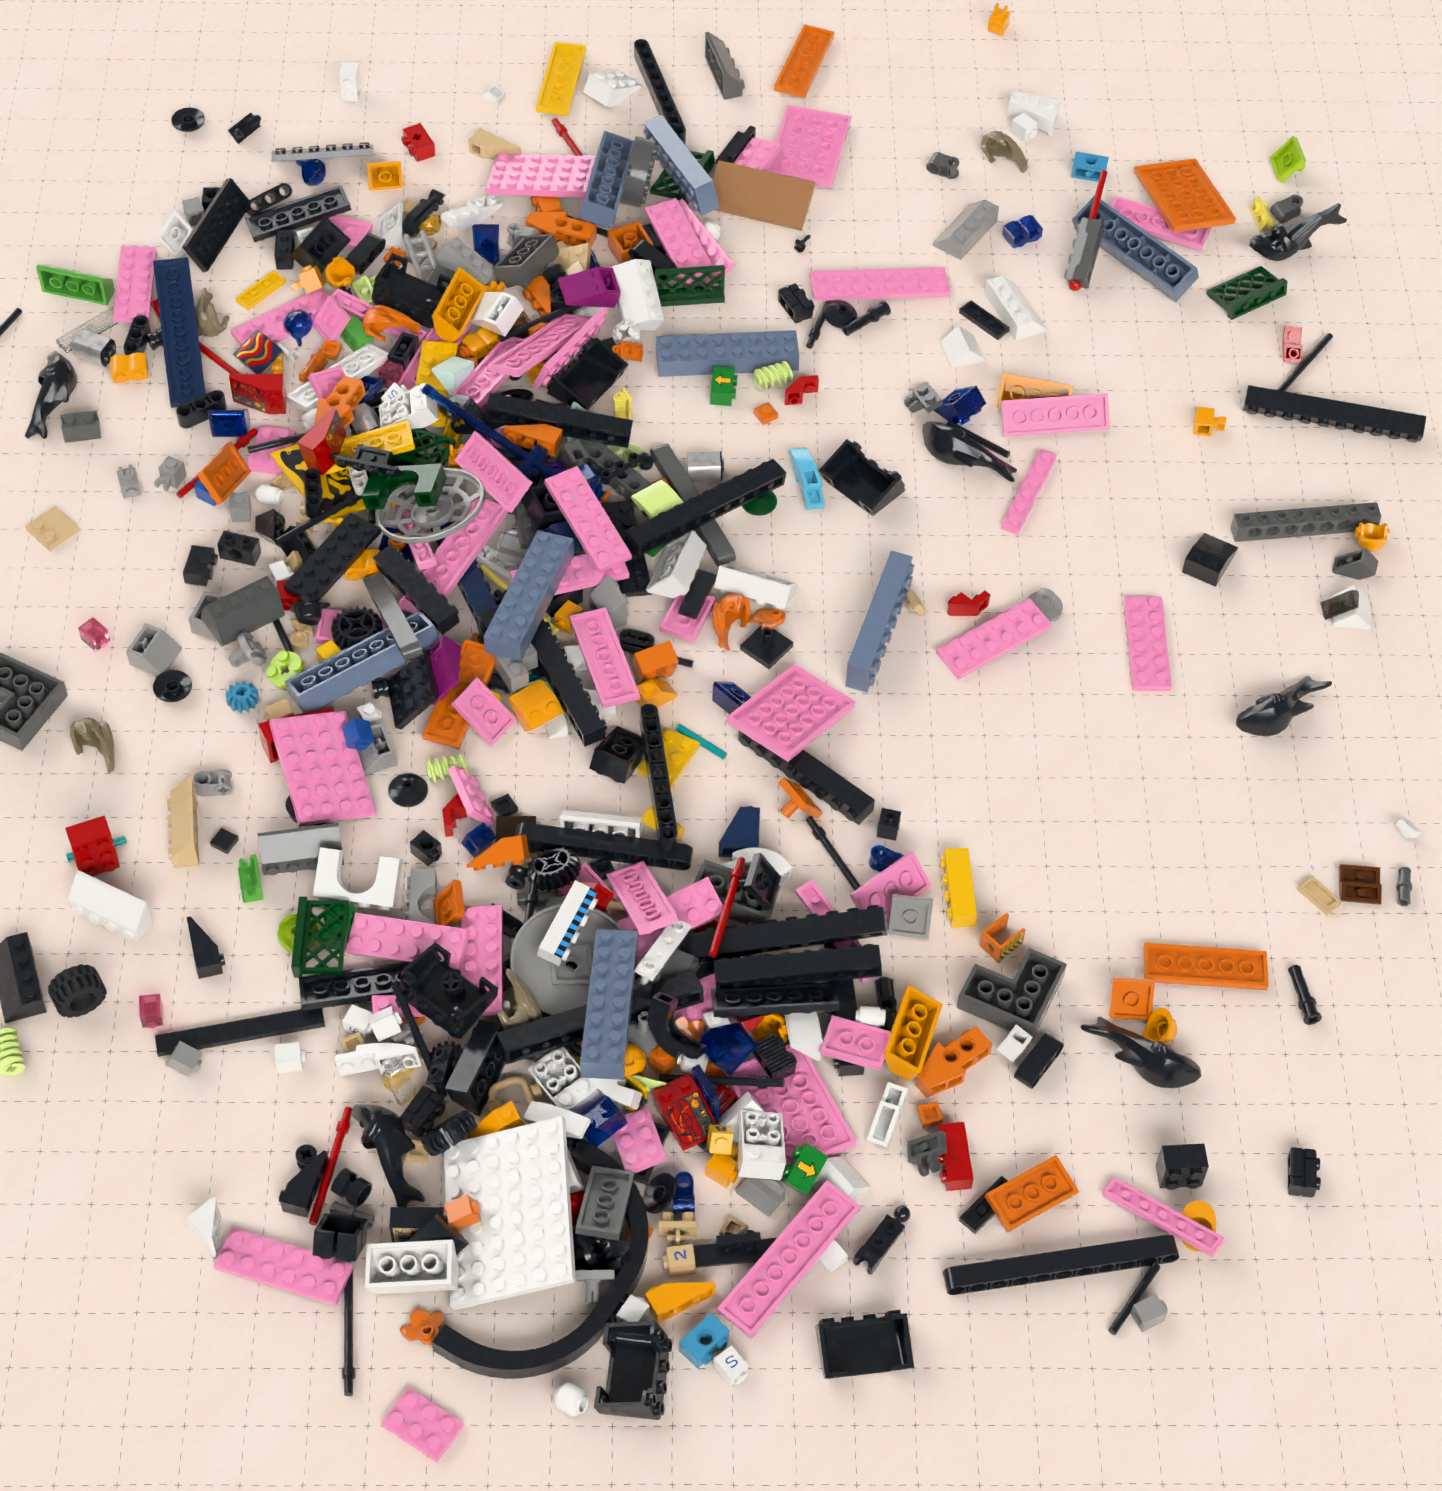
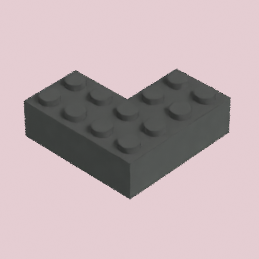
[0,652,68,751]
[957,948,1067,1040]

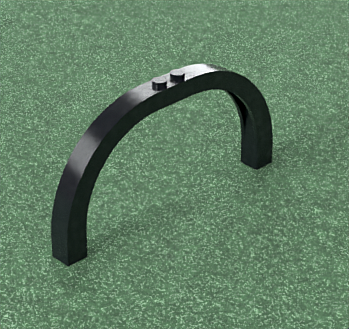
[432,1139,649,1379]

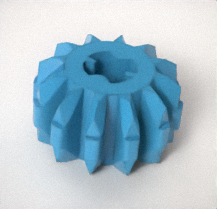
[226,680,259,714]

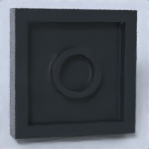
[740,626,793,669]
[739,852,781,910]

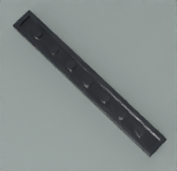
[155,1008,325,1057]

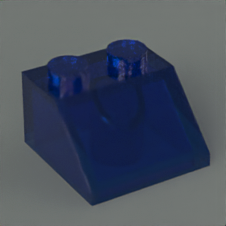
[933,385,987,425]
[208,408,250,437]
[699,1022,758,1076]
[579,1095,628,1147]

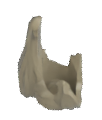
[981,131,1028,173]
[195,288,230,337]
[70,718,115,773]
[497,969,542,1030]

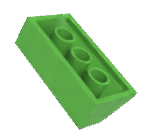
[36,265,115,305]

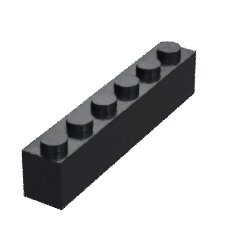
[373,544,460,635]

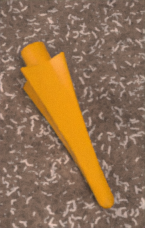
[270,345,284,374]

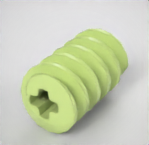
[754,361,793,391]
[426,753,468,783]
[0,1027,25,1076]

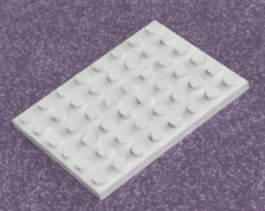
[444,1116,576,1311]

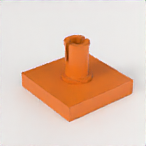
[778,777,823,818]
[433,879,472,927]
[1109,977,1155,1020]

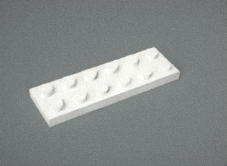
[286,343,389,412]

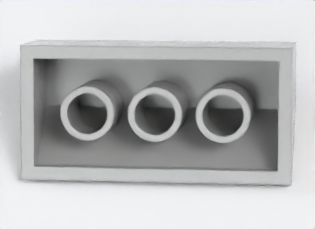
[932,200,999,260]
[436,237,498,286]

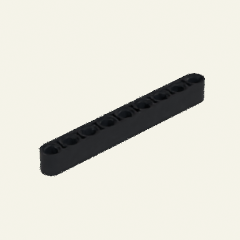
[634,39,686,144]
[639,704,678,852]
[515,822,693,870]

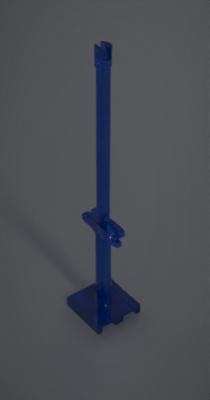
[422,384,605,501]

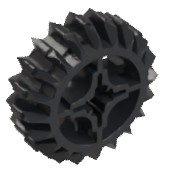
[331,605,383,650]
[526,846,581,892]
[421,1110,477,1156]

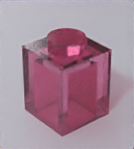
[378,359,404,389]
[78,617,110,652]
[139,994,164,1028]

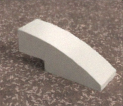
[588,1078,642,1110]
[867,1082,908,1148]
[522,1101,591,1139]

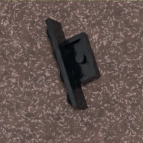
[331,445,404,478]
[694,1230,777,1268]

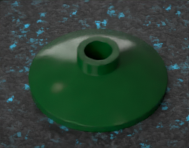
[742,491,777,516]

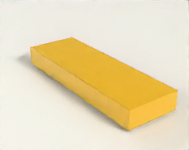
[235,270,286,311]

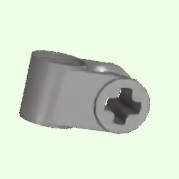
[507,223,541,246]
[193,769,232,797]

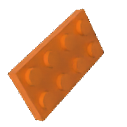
[197,441,251,505]
[984,1155,1079,1233]

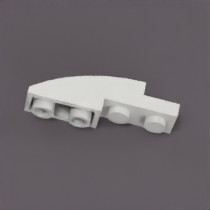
[440,195,503,230]
[335,1043,422,1076]

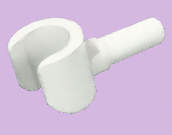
[277,342,300,363]

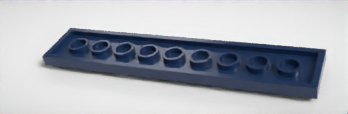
[153,257,206,408]

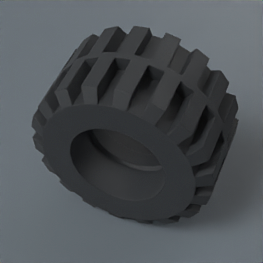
[48,964,107,1018]

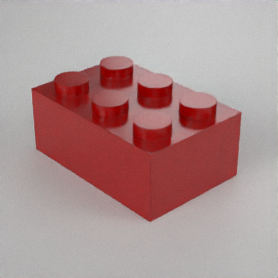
[65,815,120,877]

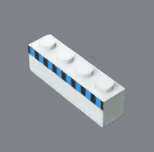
[537,880,598,966]

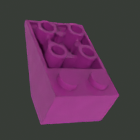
[558,267,621,308]
[426,635,462,705]

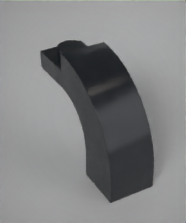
[648,991,707,1059]

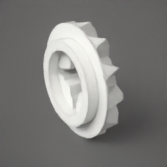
[612,320,640,344]

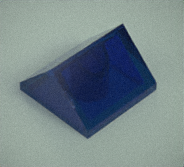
[472,224,501,266]
[712,681,751,714]

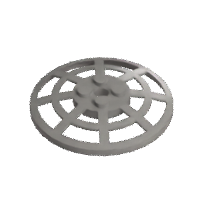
[376,468,485,544]

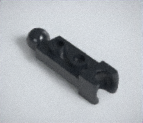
[853,1205,911,1275]

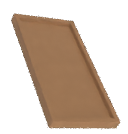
[712,160,816,231]

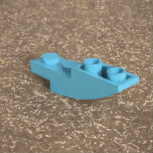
[788,447,825,510]

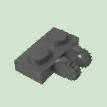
[904,382,944,413]
[907,1131,947,1177]

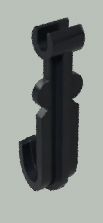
[402,189,446,238]

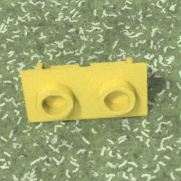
[1249,196,1275,232]
[613,386,633,420]

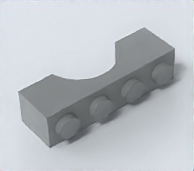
[405,869,437,924]

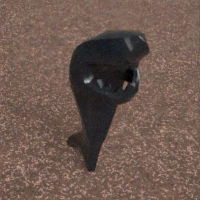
[1249,203,1347,261]
[25,351,77,439]
[437,395,517,459]
[922,421,1017,482]
[1236,676,1332,736]
[1081,1017,1201,1088]
[351,1104,425,1207]
[573,1228,631,1270]

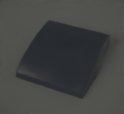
[406,1214,469,1255]

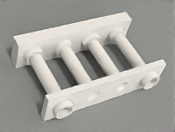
[634,919,692,990]

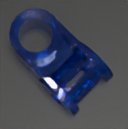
[869,845,904,872]
[673,1172,695,1215]

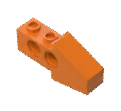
[526,211,597,247]
[314,376,366,429]
[916,1026,992,1098]

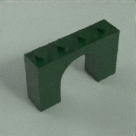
[362,463,447,510]

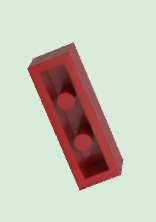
[934,1122,974,1191]

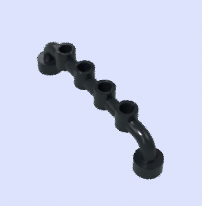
[587,452,653,493]

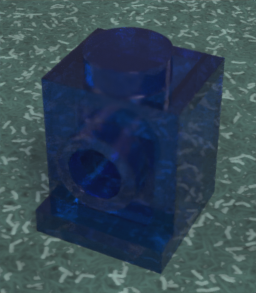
[461,822,496,857]

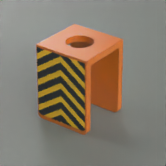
[979,913,1026,963]

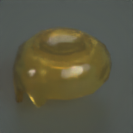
[417,215,442,236]

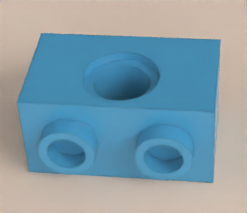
[1071,152,1109,182]
[679,1313,730,1369]

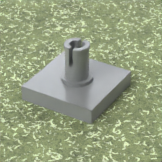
[888,894,933,939]
[628,1011,658,1058]
[575,1270,615,1303]

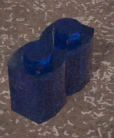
[1002,215,1043,248]

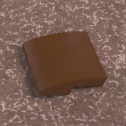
[1339,864,1382,905]

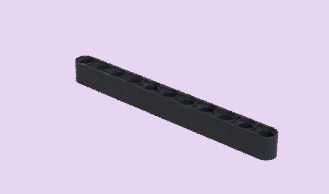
[942,1234,1179,1295]

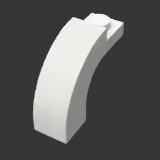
[723,847,793,886]

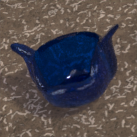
[296,159,326,186]
[283,309,313,347]

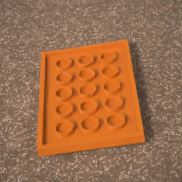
[1134,158,1236,232]

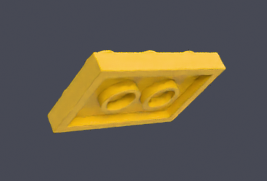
[637,727,700,789]

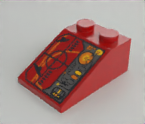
[229,374,287,414]
[297,408,346,475]
[651,1073,717,1151]

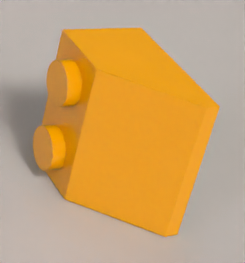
[367,161,403,191]
[507,680,564,732]

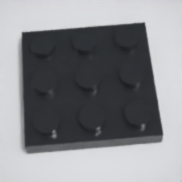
[387,650,438,730]

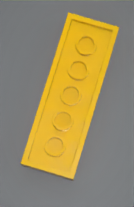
[536,42,587,116]
[415,340,458,427]
[306,420,415,476]

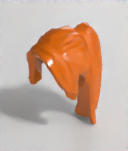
[362,305,420,343]
[712,594,751,651]

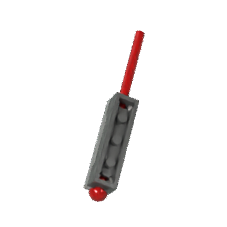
[1064,170,1108,291]

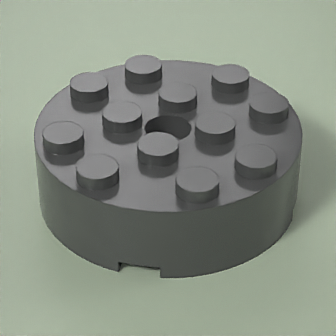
[621,136,658,208]

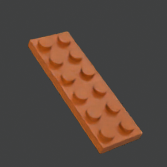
[774,24,835,98]
[422,639,495,750]
[1143,943,1268,990]

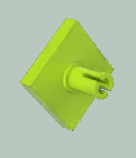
[1270,136,1306,183]

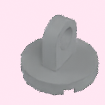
[1027,588,1063,622]
[229,631,267,667]

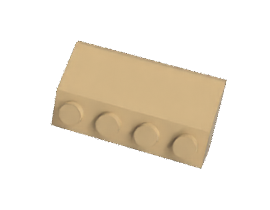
[167,777,199,868]

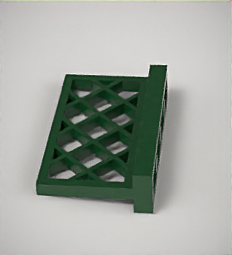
[650,150,716,204]
[655,265,725,307]
[1206,266,1288,320]
[390,428,456,467]
[291,897,350,978]

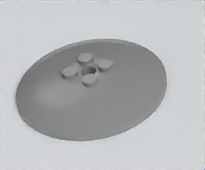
[510,904,623,1016]

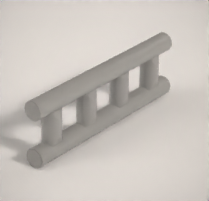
[402,230,437,282]

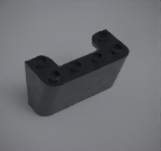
[372,253,451,328]
[546,337,629,411]
[818,439,905,516]
[400,942,498,1039]
[815,1310,914,1379]
[594,1321,672,1420]

